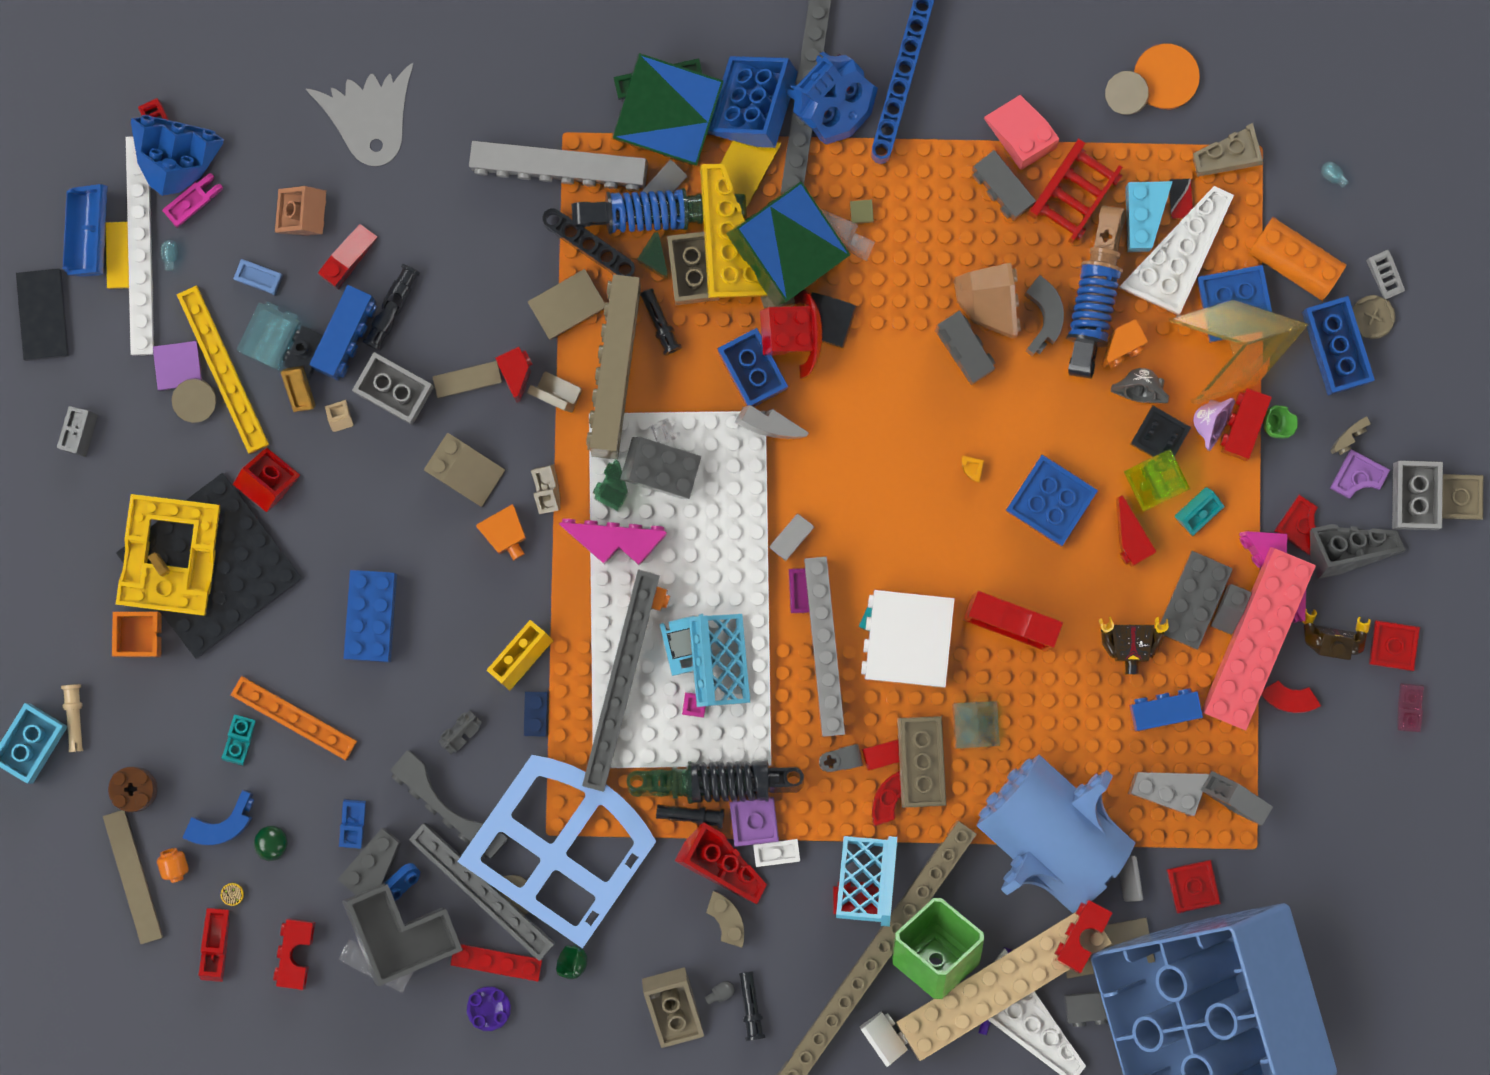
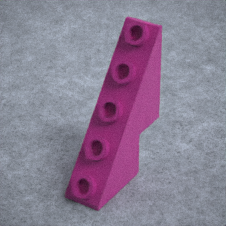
[559,519,667,566]
[1239,531,1306,623]

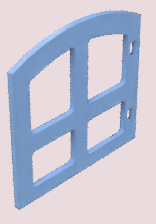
[457,755,656,948]

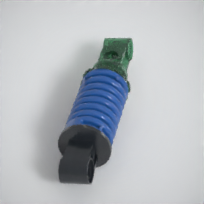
[572,188,747,234]

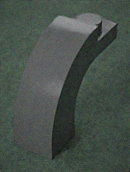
[1024,275,1064,356]

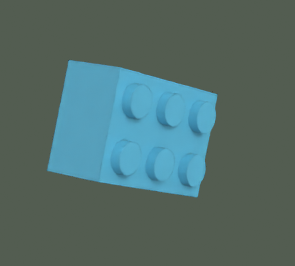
[0,703,67,784]

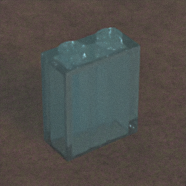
[236,301,302,371]

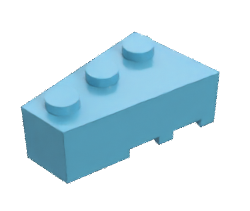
[1125,181,1173,252]

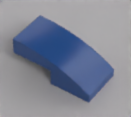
[339,799,366,849]

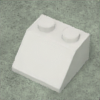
[859,1011,908,1067]

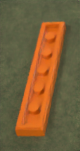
[231,676,358,761]

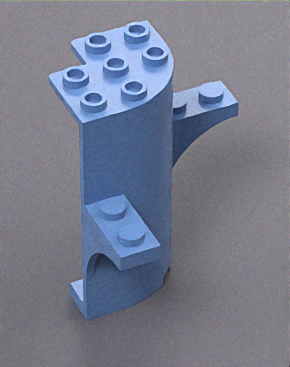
[976,755,1135,913]

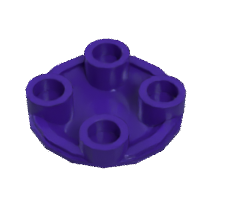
[467,987,511,1031]

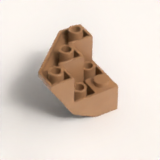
[954,263,1021,338]

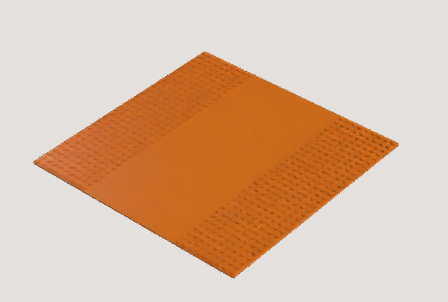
[546,132,1263,849]

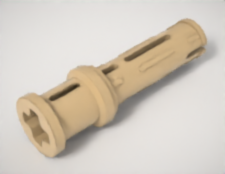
[61,684,83,752]

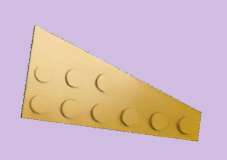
[700,164,768,298]

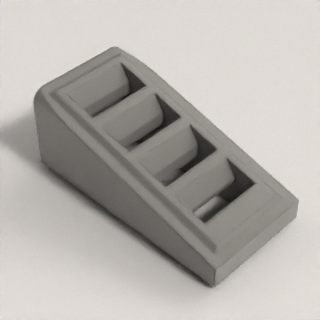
[1366,250,1405,299]

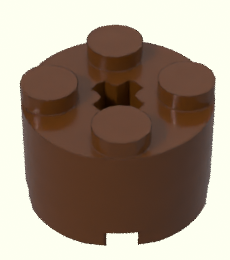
[108,767,158,812]

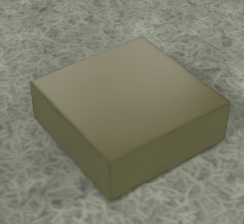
[850,200,874,224]

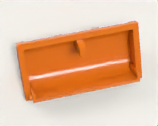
[1249,217,1347,301]

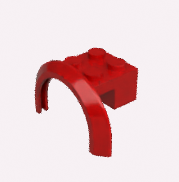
[760,289,822,379]

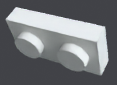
[753,839,800,867]

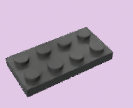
[1160,551,1233,650]

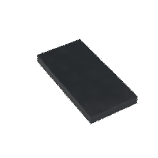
[16,268,69,361]

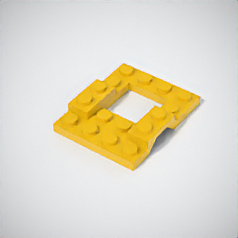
[116,494,220,616]

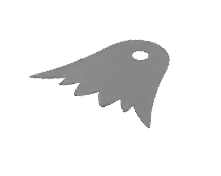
[306,63,413,166]

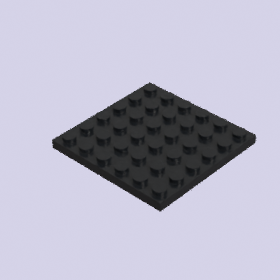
[116,473,303,659]

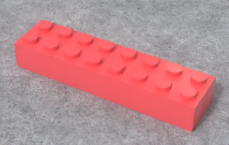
[1201,547,1316,730]

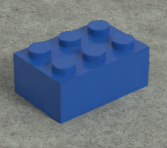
[717,328,788,407]

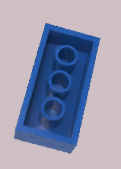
[309,284,377,381]
[1302,296,1375,396]
[344,570,397,663]

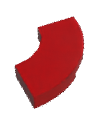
[1261,680,1321,713]
[872,771,901,827]

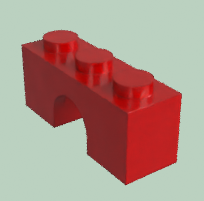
[1054,900,1112,973]
[273,918,316,990]

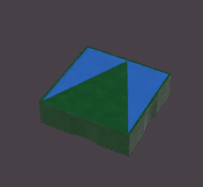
[611,53,724,166]
[726,181,851,307]

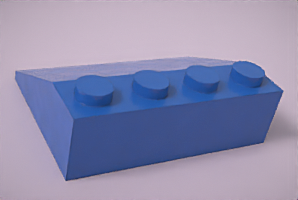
[707,56,798,148]

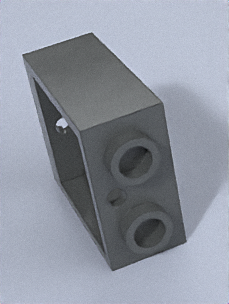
[1201,771,1273,826]

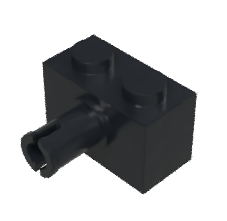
[283,326,323,379]

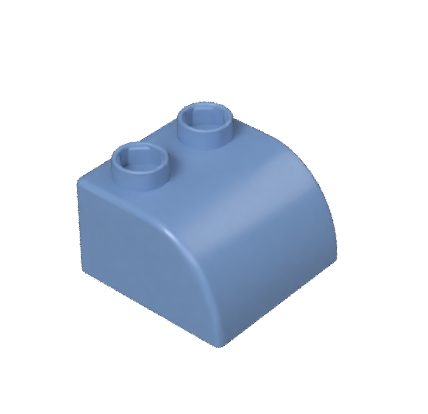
[1091,903,1337,1075]

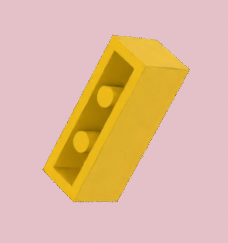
[487,620,553,691]

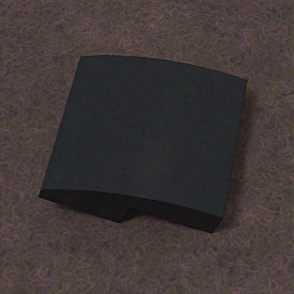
[811,292,857,348]

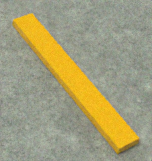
[176,285,269,454]

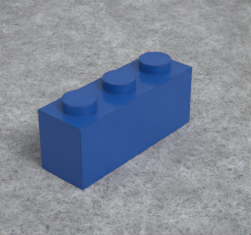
[1129,688,1203,731]

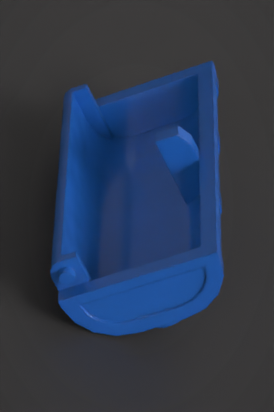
[62,184,108,277]

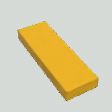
[106,222,129,289]

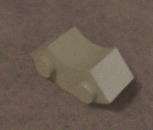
[706,890,744,948]

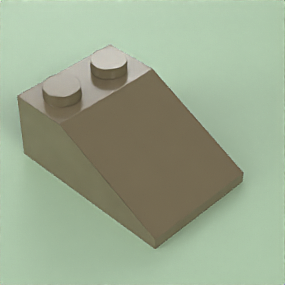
[424,433,505,507]
[642,967,704,1048]

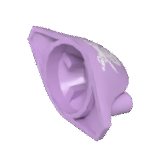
[1193,398,1235,451]

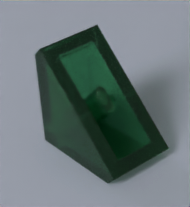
[637,232,668,279]

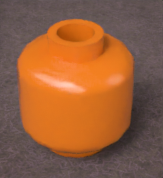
[157,848,189,883]

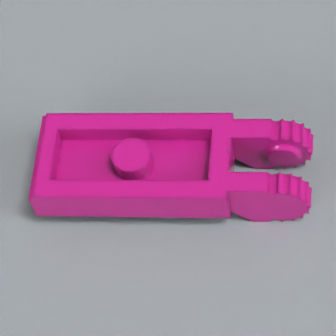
[162,173,223,228]

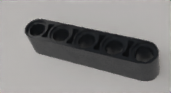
[542,208,635,277]

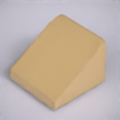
[325,400,353,432]

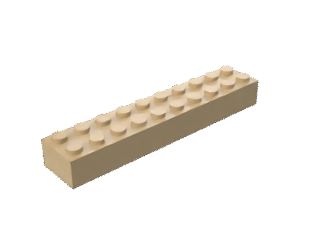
[896,912,1112,1061]

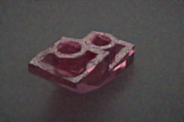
[1398,683,1424,732]

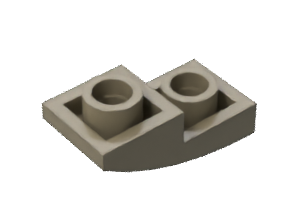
[1330,416,1371,455]

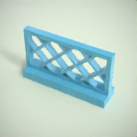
[689,614,750,707]
[836,836,897,927]

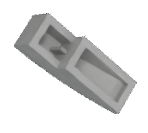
[735,405,809,439]

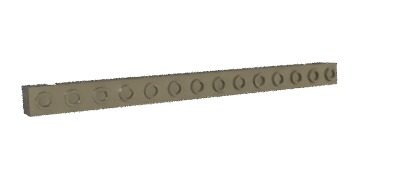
[777,820,977,1075]

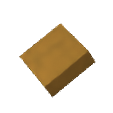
[148,553,170,577]

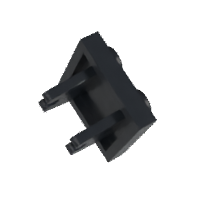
[1130,405,1191,466]

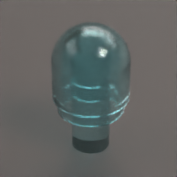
[1321,162,1349,188]
[160,240,178,271]

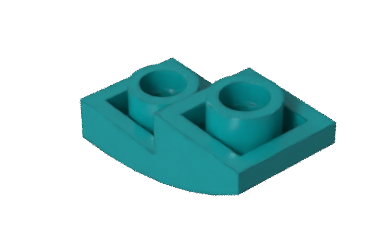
[222,714,256,766]

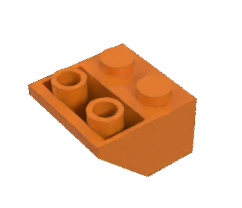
[1102,319,1148,369]

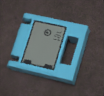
[660,613,716,676]

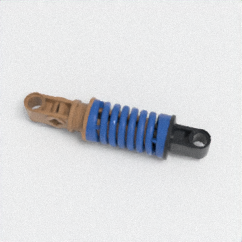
[1066,206,1126,379]

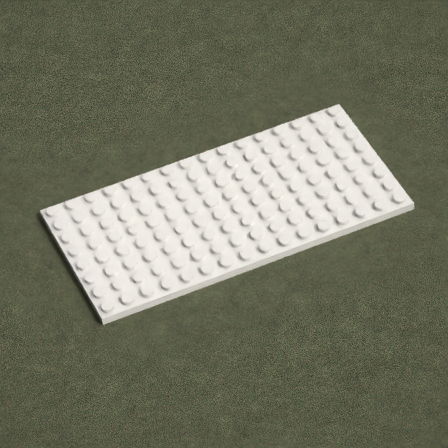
[589,411,771,768]

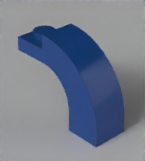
[182,790,254,845]

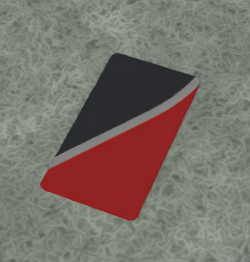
[1169,179,1193,219]

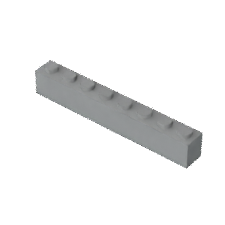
[469,141,648,191]
[804,556,845,737]

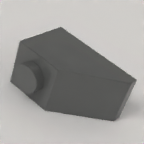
[1211,584,1252,635]

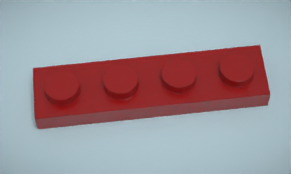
[450,944,543,982]

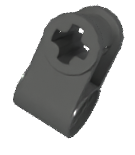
[819,744,863,772]

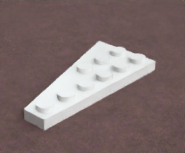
[1119,186,1234,315]
[988,948,1086,1075]

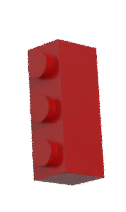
[1220,388,1272,461]

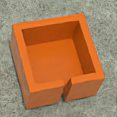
[112,612,162,657]

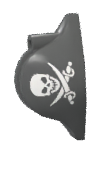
[1111,368,1169,403]

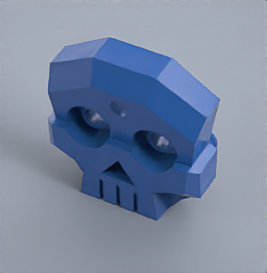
[786,52,878,144]

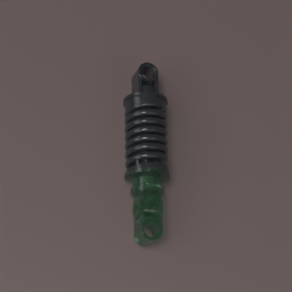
[626,759,804,804]

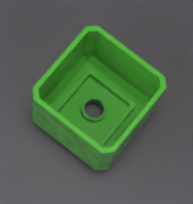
[892,898,984,999]

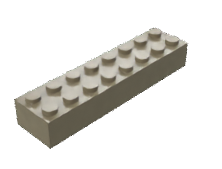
[586,274,641,460]

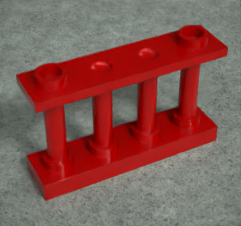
[1028,138,1123,243]

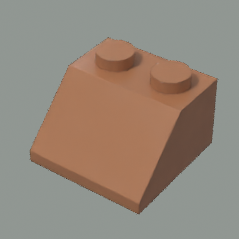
[275,186,326,236]

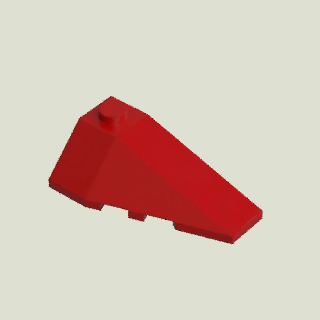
[675,823,767,904]

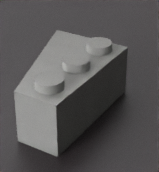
[1128,772,1209,816]

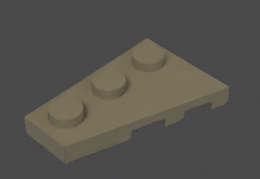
[1193,123,1263,177]

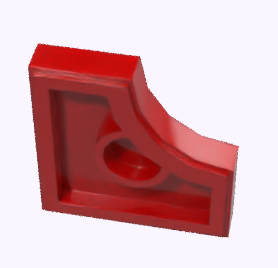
[1274,495,1318,556]

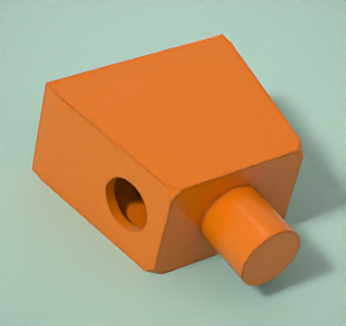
[476,504,526,561]

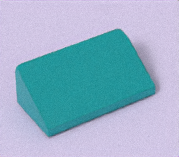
[1175,487,1225,536]

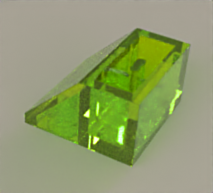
[1124,449,1190,512]

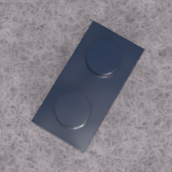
[524,692,548,737]

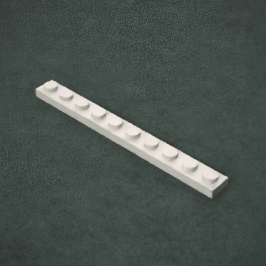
[126,137,154,356]

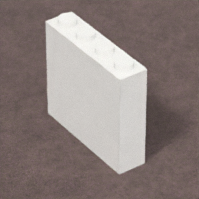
[861,590,954,688]

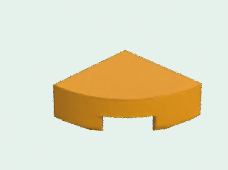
[962,456,984,483]

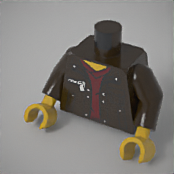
[1302,609,1371,660]
[1099,617,1169,675]

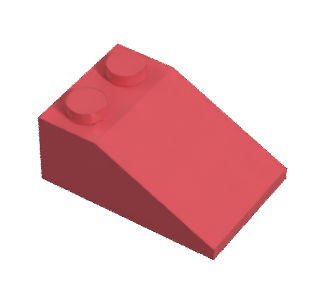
[984,95,1059,170]

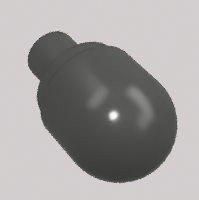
[704,981,735,1005]

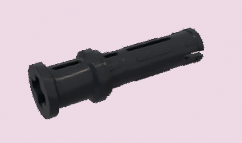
[640,288,682,355]
[656,804,725,829]
[739,971,766,1041]

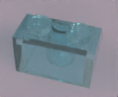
[952,701,1000,749]

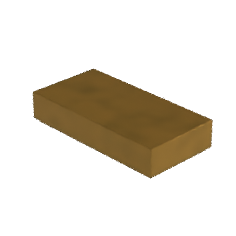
[281,366,316,412]

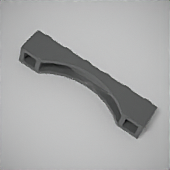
[390,750,509,859]

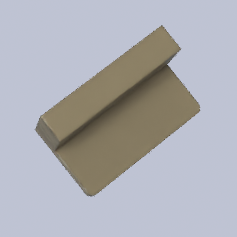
[527,372,582,413]

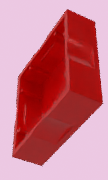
[963,591,1063,651]

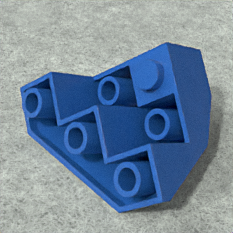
[131,115,224,196]

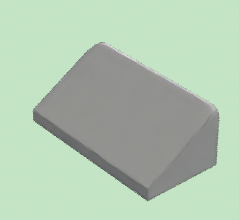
[642,160,688,194]
[769,513,814,561]
[1119,855,1143,902]

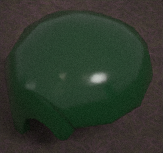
[254,825,288,861]
[556,945,587,979]

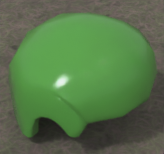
[1263,405,1298,439]

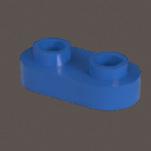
[384,863,420,901]

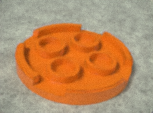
[1134,44,1200,110]

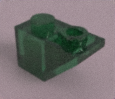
[593,459,629,513]

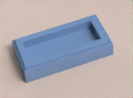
[233,259,283,295]

